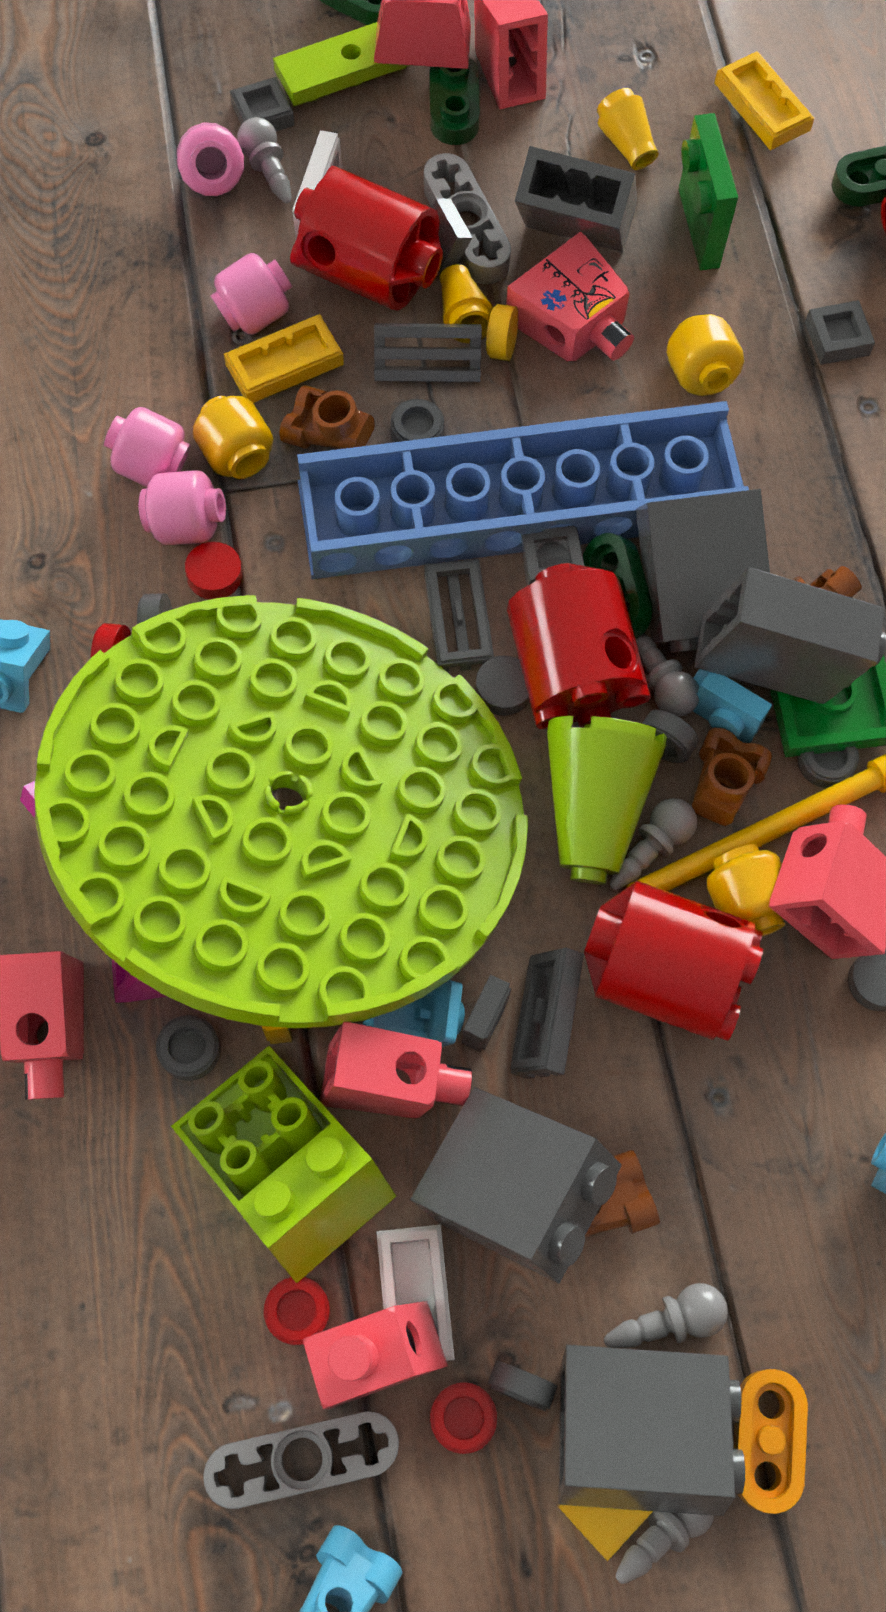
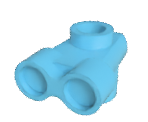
[299,1525,403,1612]

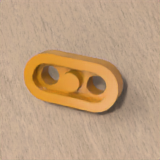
[733,1369,808,1514]

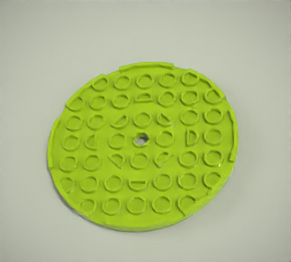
[34,595,528,1028]

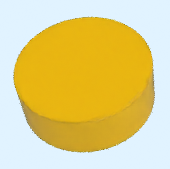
[486,304,518,361]

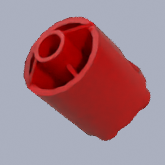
[290,165,443,311]
[507,563,651,729]
[584,880,763,1041]

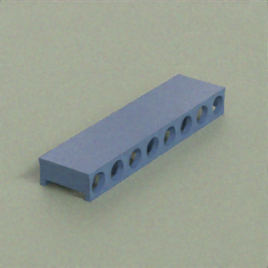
[297,401,749,579]

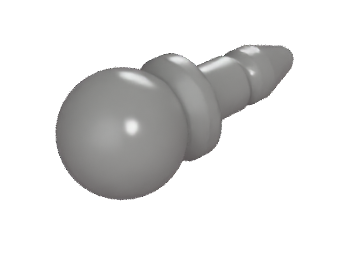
[237,117,292,203]
[636,633,699,717]
[610,798,697,890]
[604,1283,728,1348]
[616,1511,714,1584]

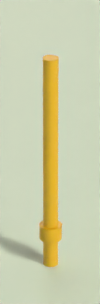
[626,754,886,891]

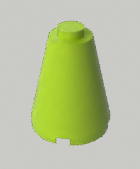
[547,716,667,884]

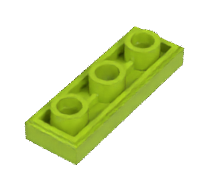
[273,22,411,106]

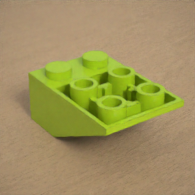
[171,1046,397,1284]

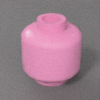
[177,123,244,196]
[210,253,292,335]
[104,407,191,487]
[138,470,226,545]

